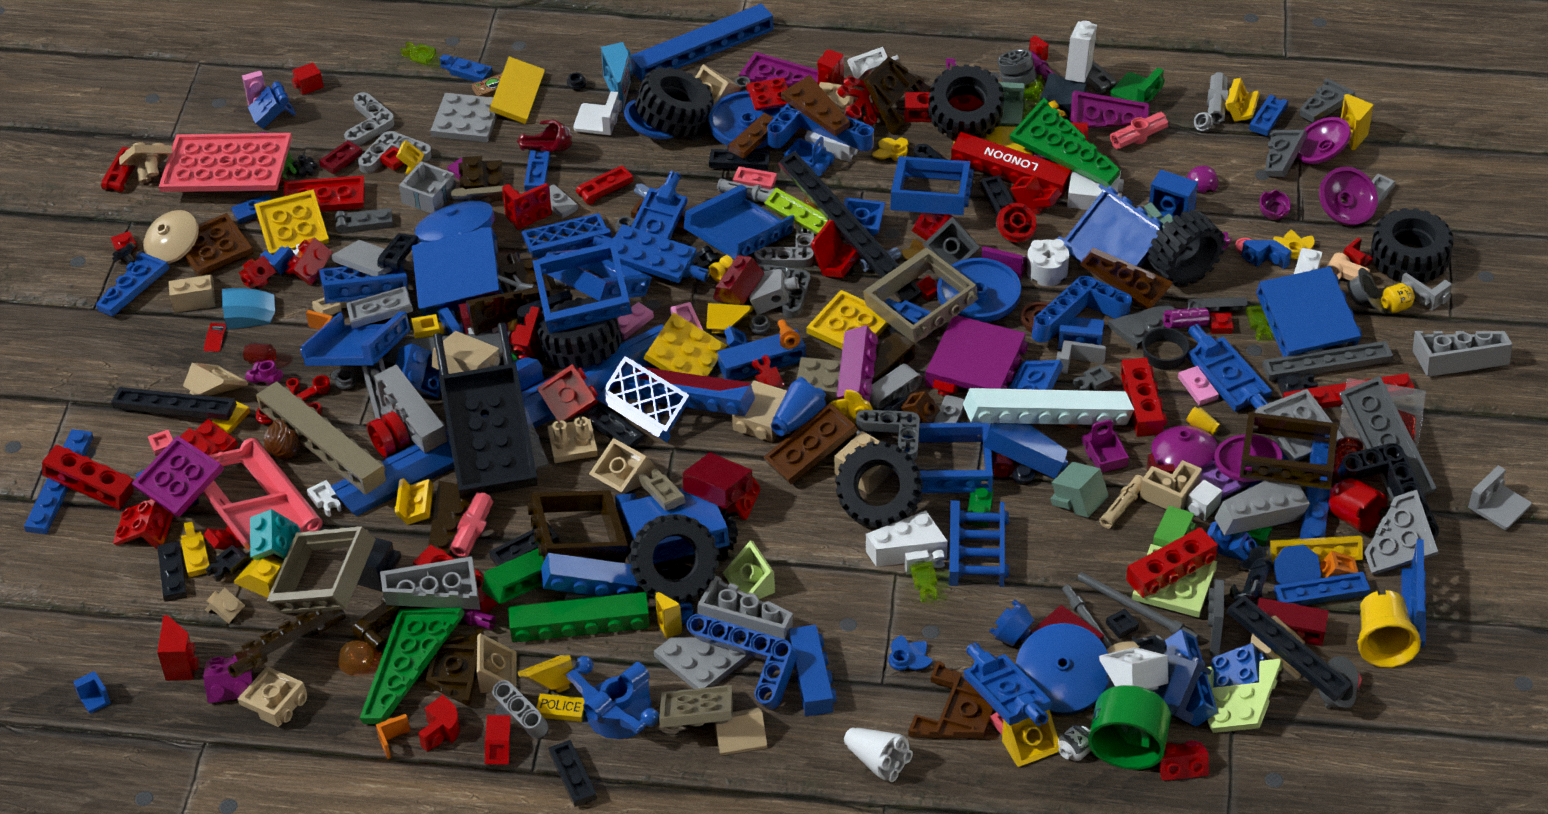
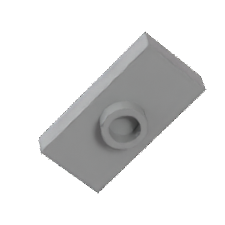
[549,184,578,219]
[934,395,965,423]

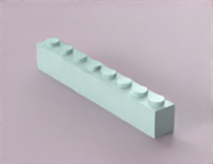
[963,388,1134,425]

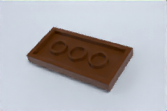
[764,403,858,485]

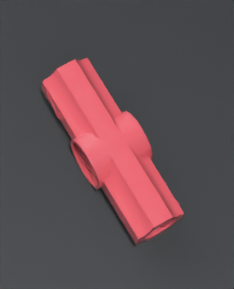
[1110,112,1168,149]
[450,492,494,558]

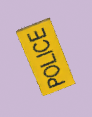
[536,693,585,722]

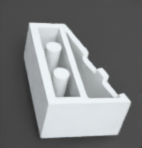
[866,511,947,567]

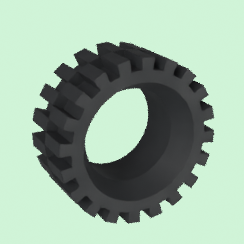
[1148,210,1226,287]

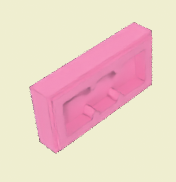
[1178,366,1219,406]

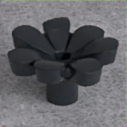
[292,155,318,177]
[112,242,136,265]

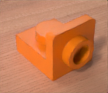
[1320,551,1358,578]

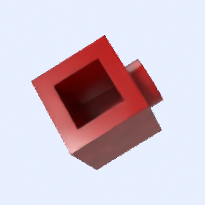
[291,62,324,95]

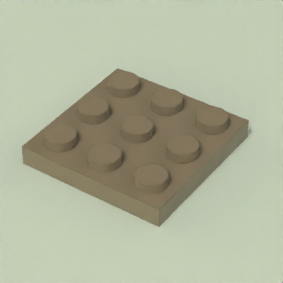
[659,685,733,729]

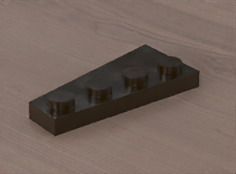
[466,285,550,335]
[428,480,474,556]

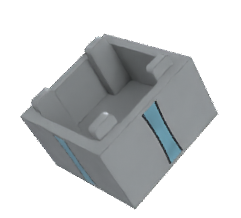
[399,161,456,214]

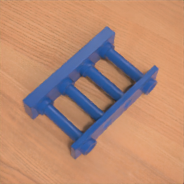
[949,501,1009,587]

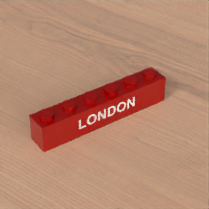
[951,132,1072,198]

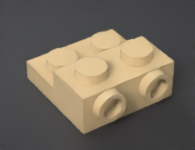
[238,666,307,727]

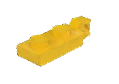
[181,521,209,578]

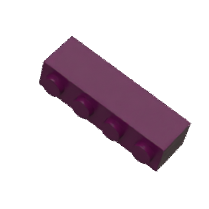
[837,325,878,402]

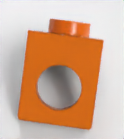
[306,310,333,330]
[376,714,410,759]

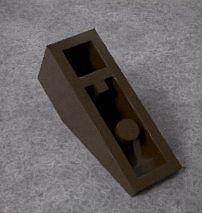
[872,331,915,384]

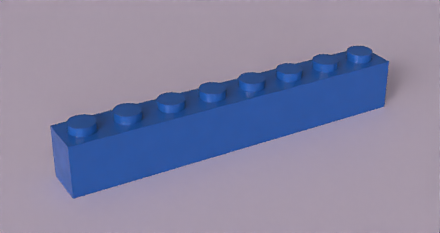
[630,3,773,82]

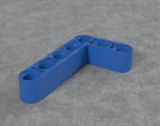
[767,103,874,151]
[1032,276,1132,343]
[687,614,798,710]

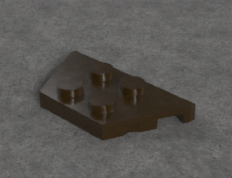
[426,629,484,706]

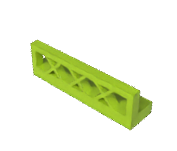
[764,188,842,238]

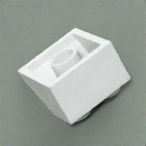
[1099,647,1168,690]

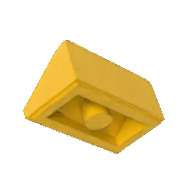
[655,592,682,638]

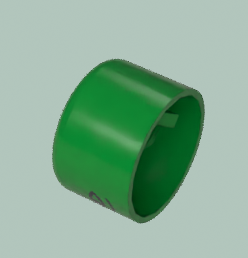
[1088,685,1171,770]

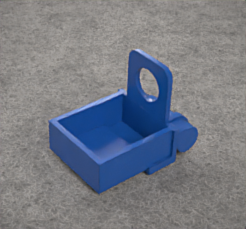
[248,81,296,129]
[784,136,835,176]

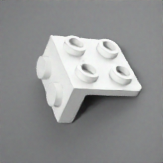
[847,47,899,80]
[573,91,622,135]

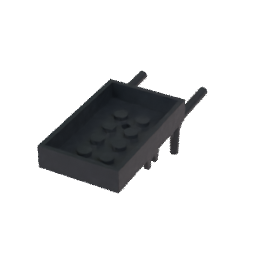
[433,323,538,499]

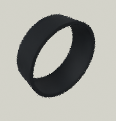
[1142,327,1189,370]

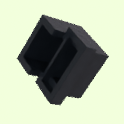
[344,537,402,591]

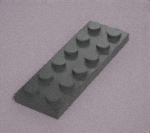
[1339,376,1437,502]

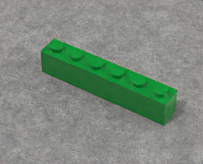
[508,592,650,643]

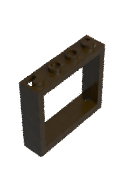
[1239,412,1338,489]
[527,490,628,563]

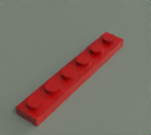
[1283,373,1415,409]

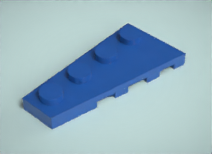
[96,251,169,317]

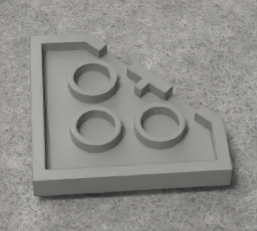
[1364,490,1439,575]
[654,637,752,689]

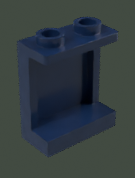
[1151,652,1212,724]

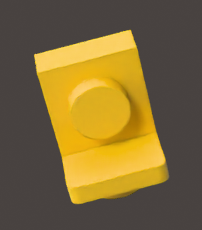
[396,140,424,175]

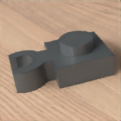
[1073,364,1114,391]

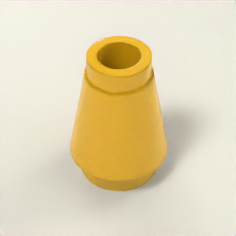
[1186,407,1220,435]

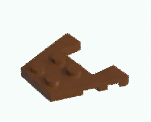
[908,661,994,738]

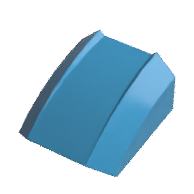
[222,288,275,330]

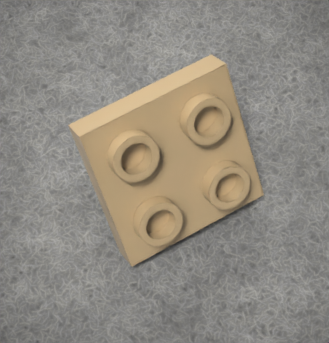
[119,142,172,183]
[548,417,598,463]

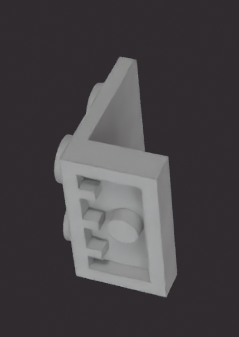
[1468,465,1532,530]

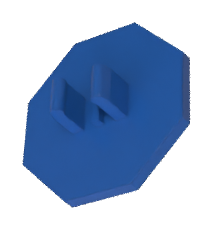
[1273,544,1321,584]

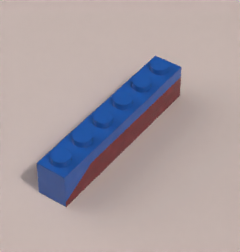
[625,367,755,416]

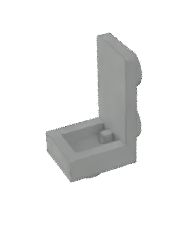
[1401,273,1452,311]
[1056,340,1106,374]

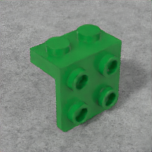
[1111,67,1165,103]

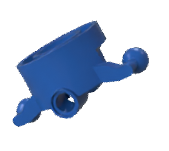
[566,656,659,739]

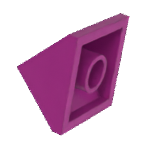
[982,246,1028,280]

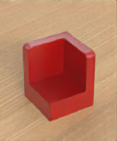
[1343,238,1373,268]

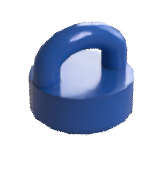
[614,493,637,514]
[678,602,693,624]

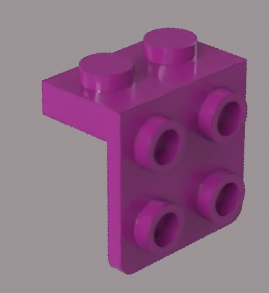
[203,655,253,703]

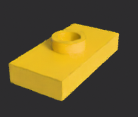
[212,401,250,434]

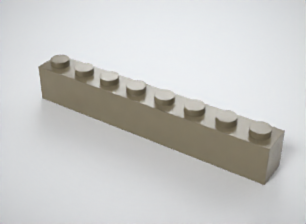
[256,381,386,495]

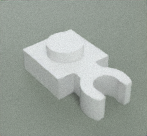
[307,480,342,517]
[905,550,945,575]

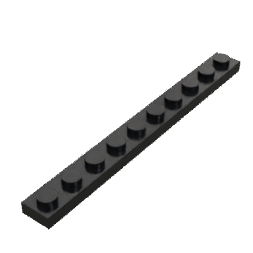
[779,151,922,303]

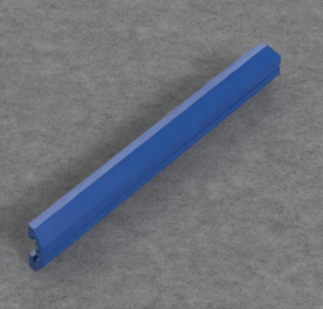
[331,324,664,516]

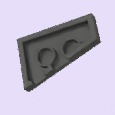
[1300,78,1355,123]
[1265,130,1308,177]
[1107,303,1175,349]
[1208,579,1224,656]

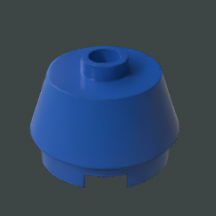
[989,599,1035,646]

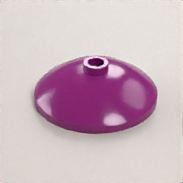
[1297,117,1351,164]
[1319,167,1378,226]
[1151,425,1218,469]
[1215,434,1282,482]

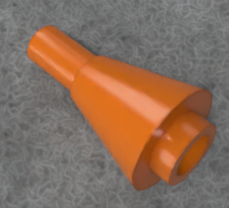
[778,319,800,349]

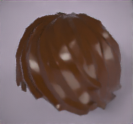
[264,419,300,459]

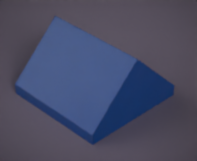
[844,197,885,236]

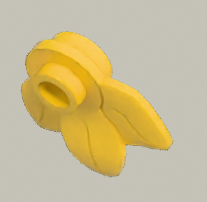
[872,138,909,161]
[1273,230,1314,259]
[830,389,873,424]

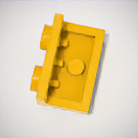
[1225,78,1260,122]
[395,478,434,525]

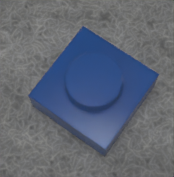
[724,326,748,347]

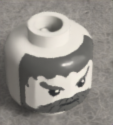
[1058,725,1092,761]

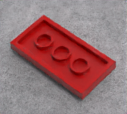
[283,175,365,212]

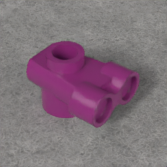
[245,360,283,386]

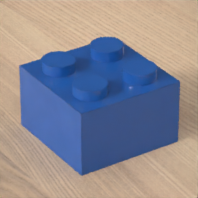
[1149,170,1198,217]

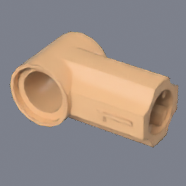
[1326,253,1370,280]

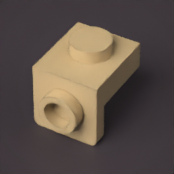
[205,587,245,624]

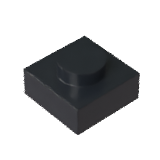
[1106,609,1139,639]

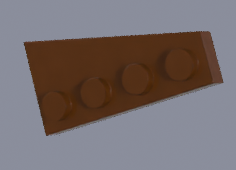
[781,75,850,136]
[1080,248,1172,309]

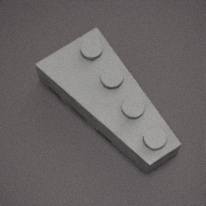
[1413,331,1513,377]
[374,365,447,453]
[1215,481,1310,536]
[380,557,481,610]
[698,576,793,644]

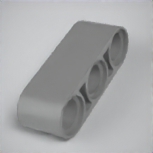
[870,364,923,410]
[492,680,548,738]

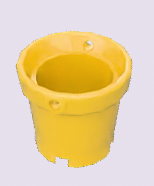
[1357,590,1421,668]

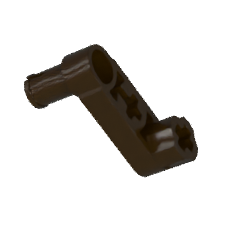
[352,595,410,652]

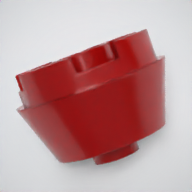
[996,203,1037,243]

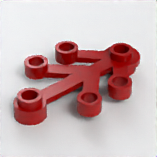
[837,75,881,126]
[256,375,331,424]

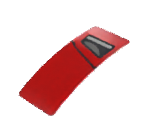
[204,323,226,352]

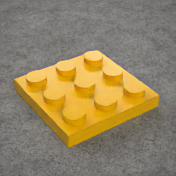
[254,189,329,255]
[807,290,889,349]
[643,312,727,376]

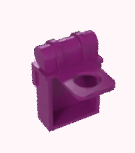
[1082,420,1129,473]

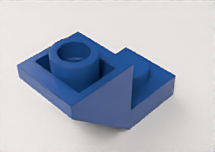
[1241,240,1291,269]
[1207,521,1259,561]

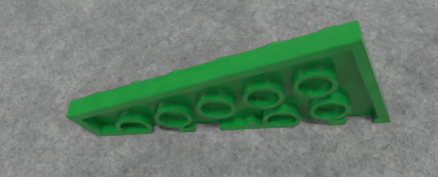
[1009,98,1120,187]
[360,608,465,724]

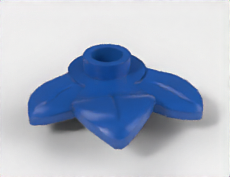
[888,635,932,670]

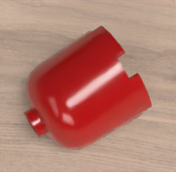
[1329,478,1387,532]

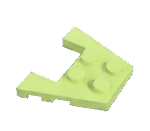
[1207,659,1283,733]

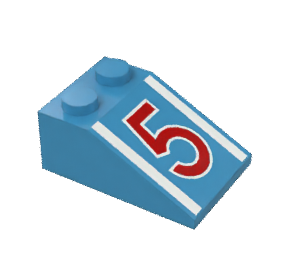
[601,42,633,112]

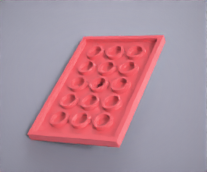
[159,133,292,192]

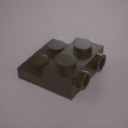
[458,156,504,190]

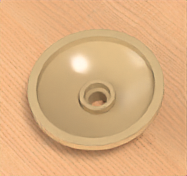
[143,210,199,264]

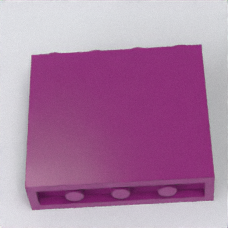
[925,316,1028,389]

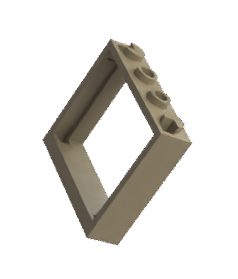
[863,247,978,343]
[266,526,376,614]

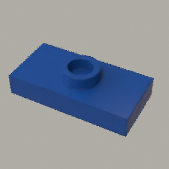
[231,194,272,224]

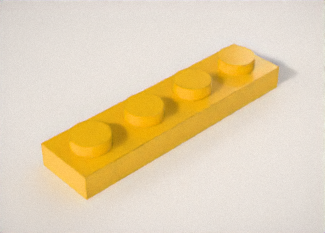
[1270,536,1363,565]

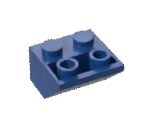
[395,343,441,398]

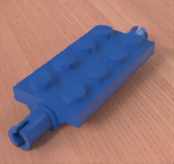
[631,171,688,270]
[593,224,710,283]
[1187,324,1272,412]
[963,642,1052,726]

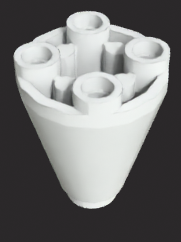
[844,727,913,782]

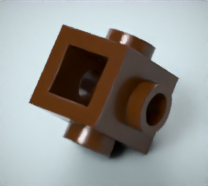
[901,391,940,423]

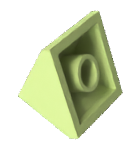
[723,540,775,600]

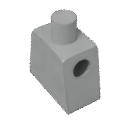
[750,269,799,315]

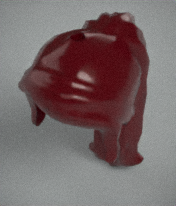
[517,119,573,152]

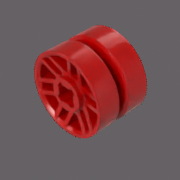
[367,411,410,458]

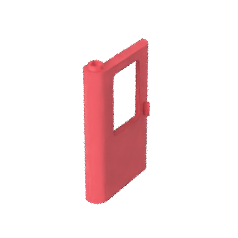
[203,438,323,549]

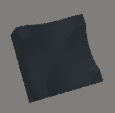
[1040,73,1087,115]

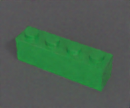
[481,549,544,605]

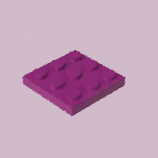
[132,435,224,518]

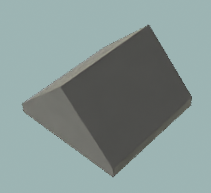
[923,217,980,265]

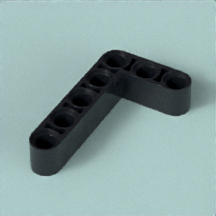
[1338,443,1439,541]

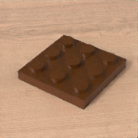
[184,213,254,276]

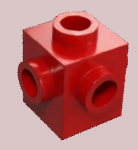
[239,255,276,289]

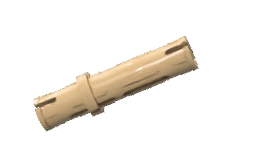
[1099,475,1143,529]

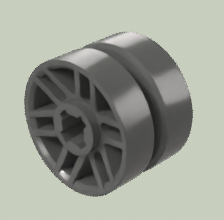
[997,49,1036,85]

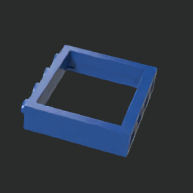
[890,156,974,215]
[533,241,632,333]
[546,249,652,301]
[904,423,993,493]

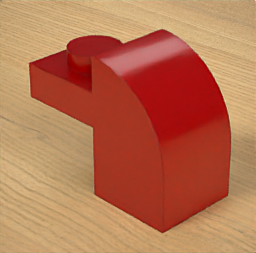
[1011,176,1061,214]
[418,695,460,752]

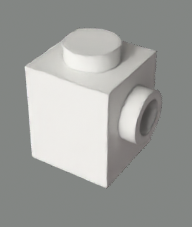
[1186,480,1222,520]

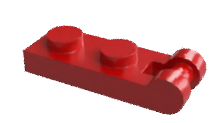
[101,147,135,192]
[576,165,634,205]

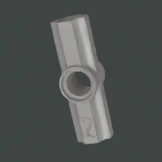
[1207,72,1228,124]

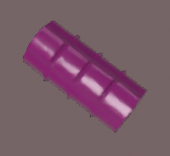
[1163,308,1209,329]

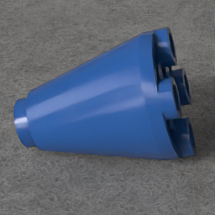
[771,377,826,436]

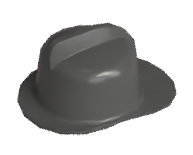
[1347,268,1387,313]
[1319,656,1359,708]

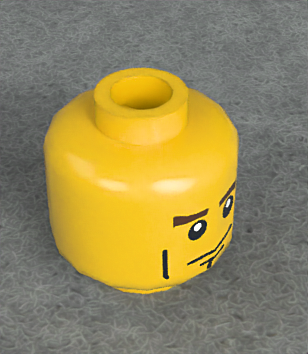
[1381,283,1415,313]

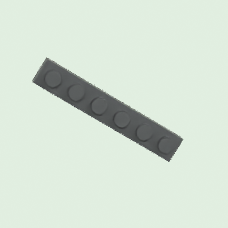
[1262,341,1393,381]

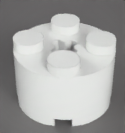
[1027,239,1069,286]

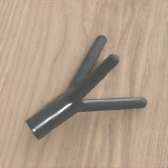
[498,275,537,291]

